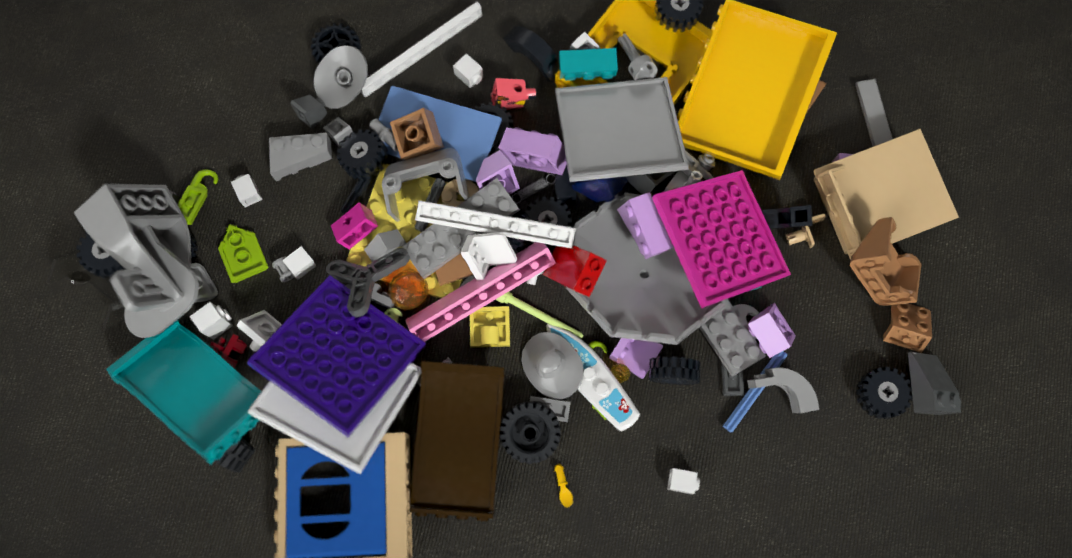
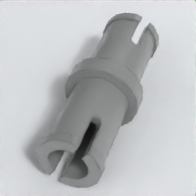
[369,119,398,151]

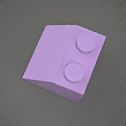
[476,150,520,195]
[748,303,796,358]

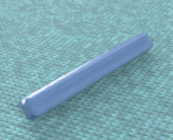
[723,351,787,432]

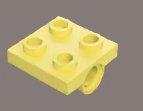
[470,306,510,348]

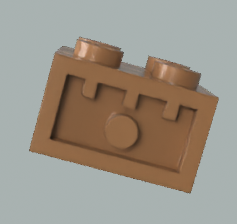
[883,303,932,353]

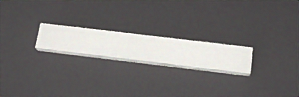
[361,2,482,97]
[415,201,576,249]

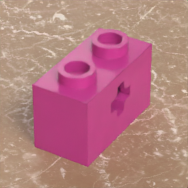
[331,202,378,250]

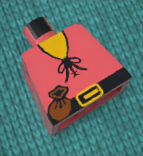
[491,78,536,110]

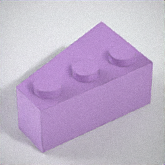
[617,192,673,259]

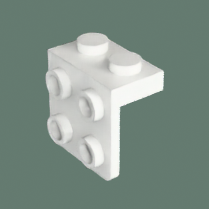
[461,232,517,280]

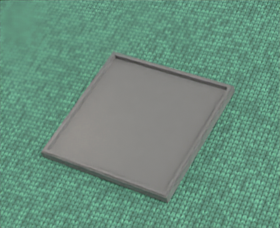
[555,77,689,182]

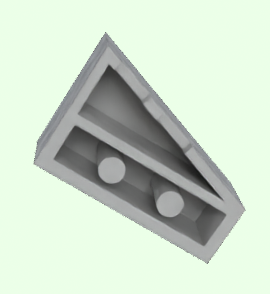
[269,133,332,181]

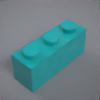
[559,48,618,81]

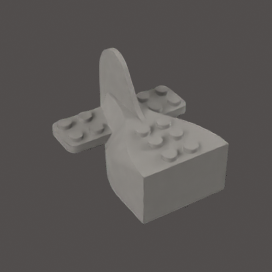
[74,184,218,338]

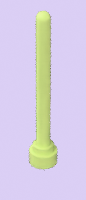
[496,291,583,339]

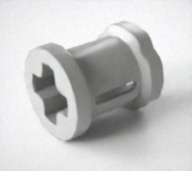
[272,256,295,282]

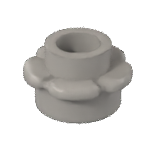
[698,153,715,171]

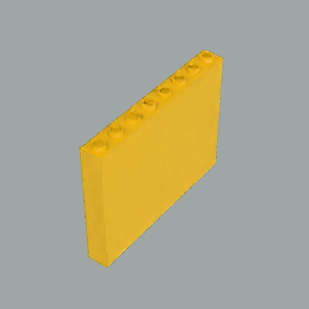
[677,0,837,180]

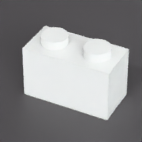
[190,302,233,340]

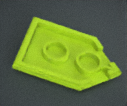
[218,224,269,283]

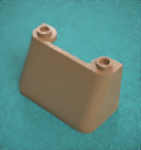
[850,217,921,306]

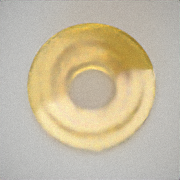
[611,363,631,383]

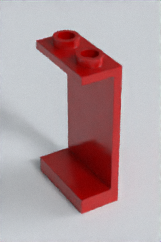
[542,245,607,298]

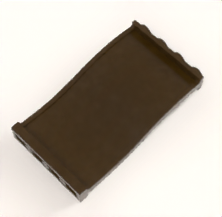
[409,361,505,521]

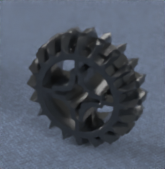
[311,22,361,64]

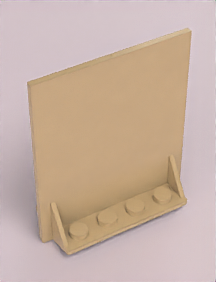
[813,129,959,259]

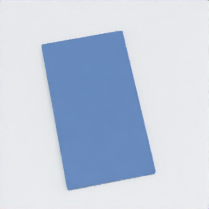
[377,86,502,182]

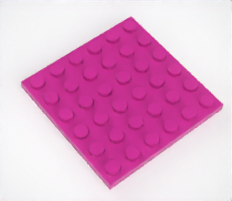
[652,170,791,308]

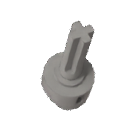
[618,34,658,81]

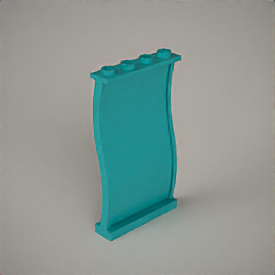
[106,320,262,465]

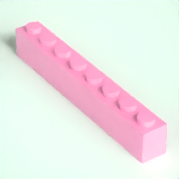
[405,242,556,342]

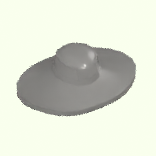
[314,46,368,108]
[521,332,584,399]

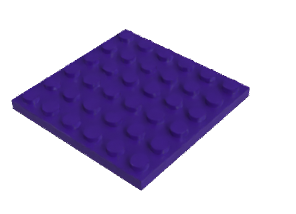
[247,275,426,438]

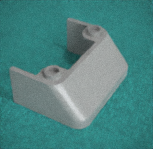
[382,148,469,222]

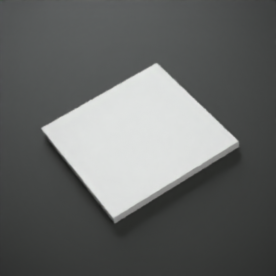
[248,363,422,474]

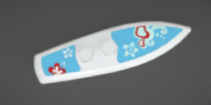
[546,324,640,431]

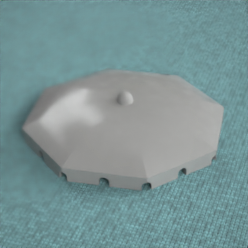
[566,193,727,345]

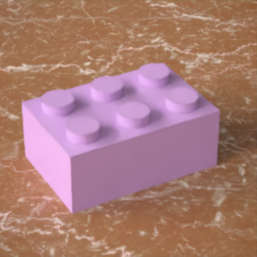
[498,127,567,175]

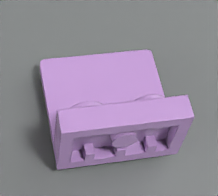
[609,338,663,379]

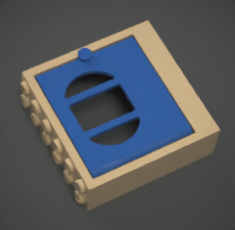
[274,432,413,558]

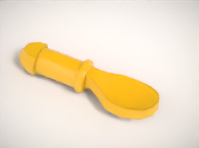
[554,464,573,507]

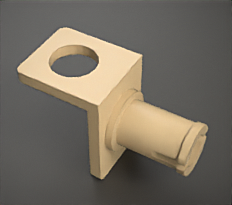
[785,214,825,248]

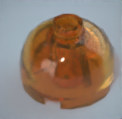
[388,270,429,310]

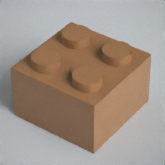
[390,108,444,160]

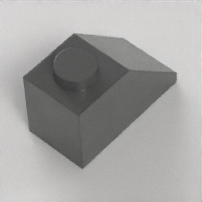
[290,95,327,129]

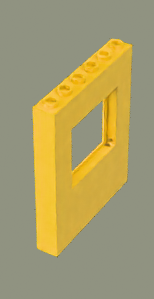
[555,0,713,105]

